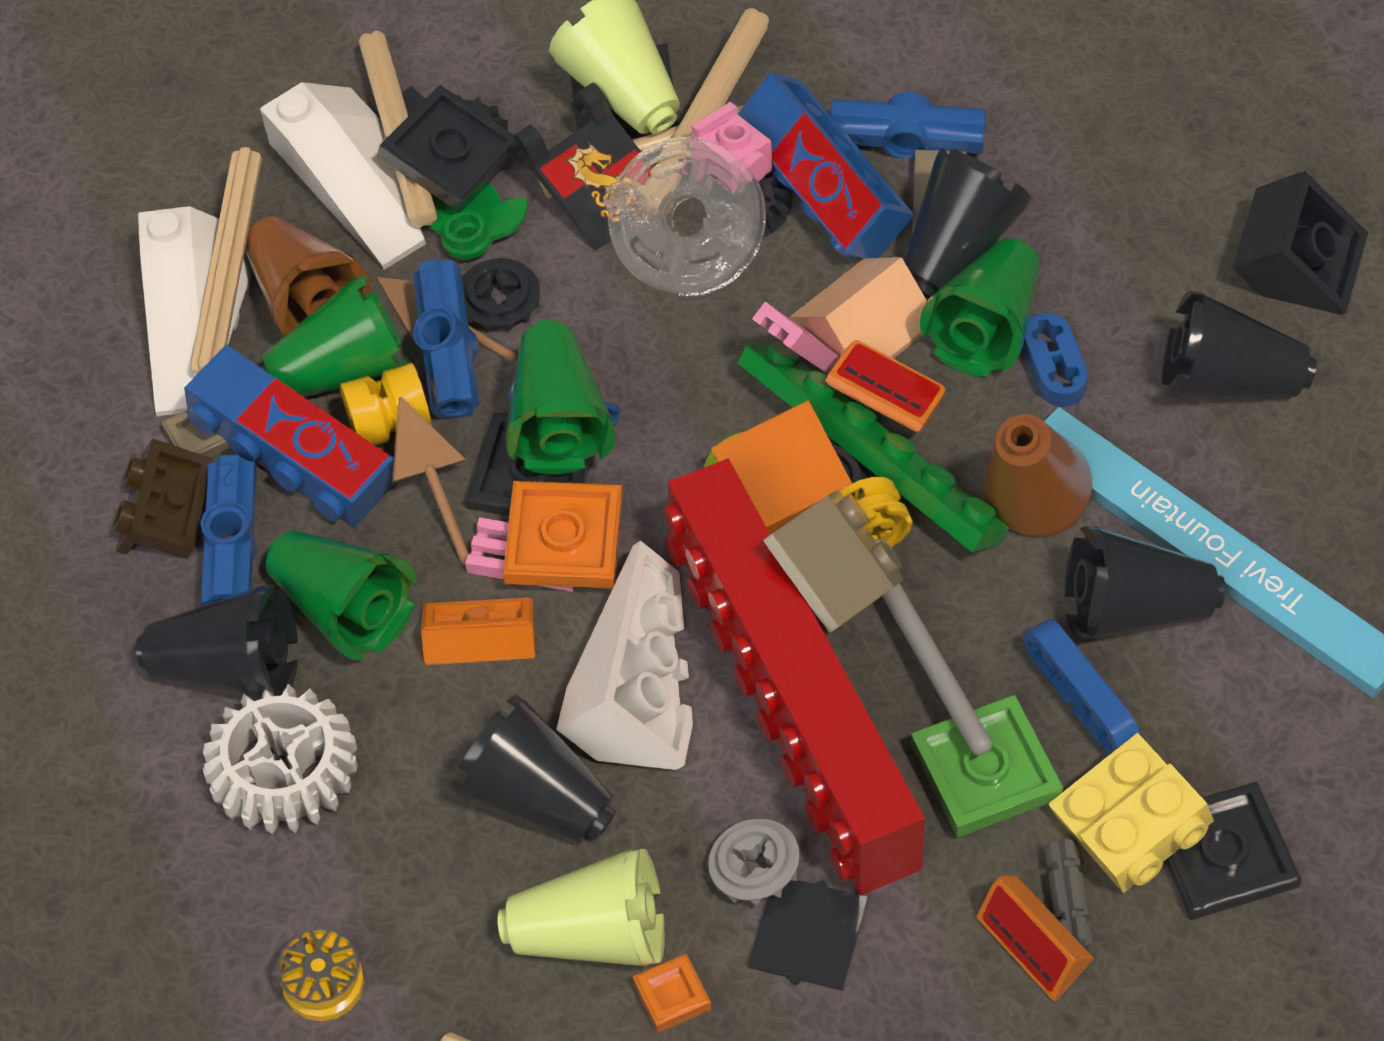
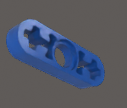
[1023,619,1141,756]

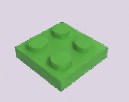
[910,695,1063,838]

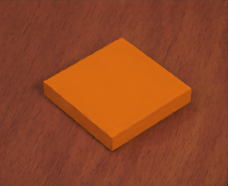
[711,400,852,535]
[503,481,623,588]

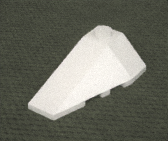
[260,82,426,270]
[138,206,253,416]
[557,541,693,770]

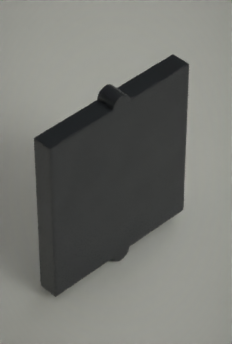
[748,880,868,991]

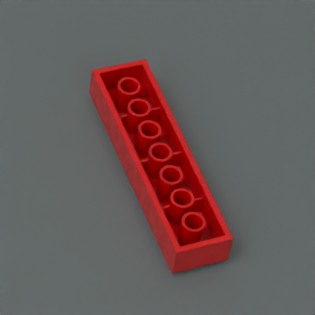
[663,458,925,895]

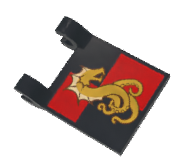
[508,82,675,251]

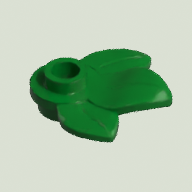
[429,182,528,260]

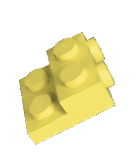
[1048,733,1214,894]

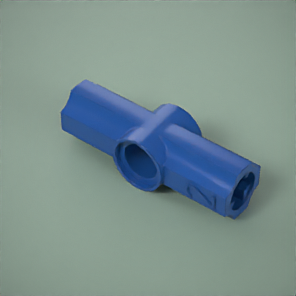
[831,92,986,159]
[413,259,480,419]
[201,455,257,606]

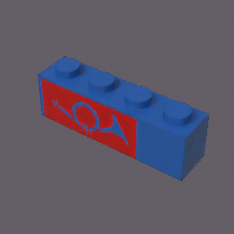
[737,72,914,259]
[184,345,395,528]

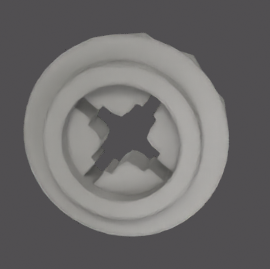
[708,819,802,906]

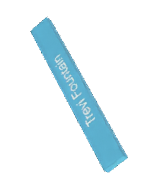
[1044,407,1384,699]

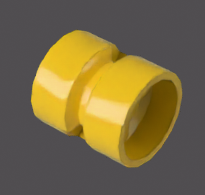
[340,363,432,446]

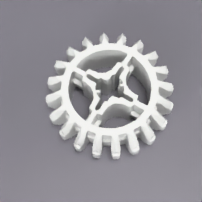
[203,684,358,835]

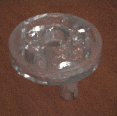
[603,137,766,296]

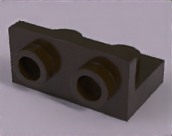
[112,438,213,559]

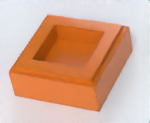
[633,953,711,1033]

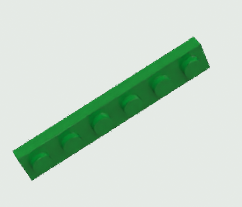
[738,341,1010,553]

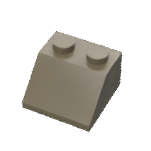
[763,490,903,633]

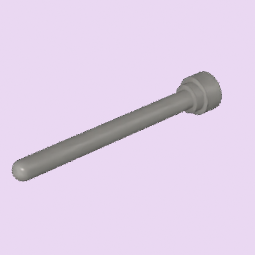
[875,539,992,755]

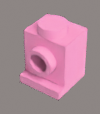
[691,102,772,195]

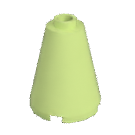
[549,0,680,134]
[498,849,665,967]

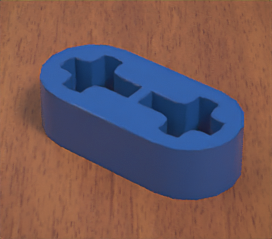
[1023,313,1088,407]

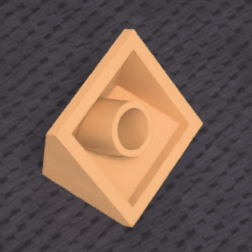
[789,257,927,359]

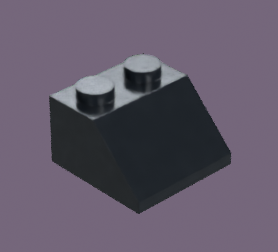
[1233,171,1368,315]

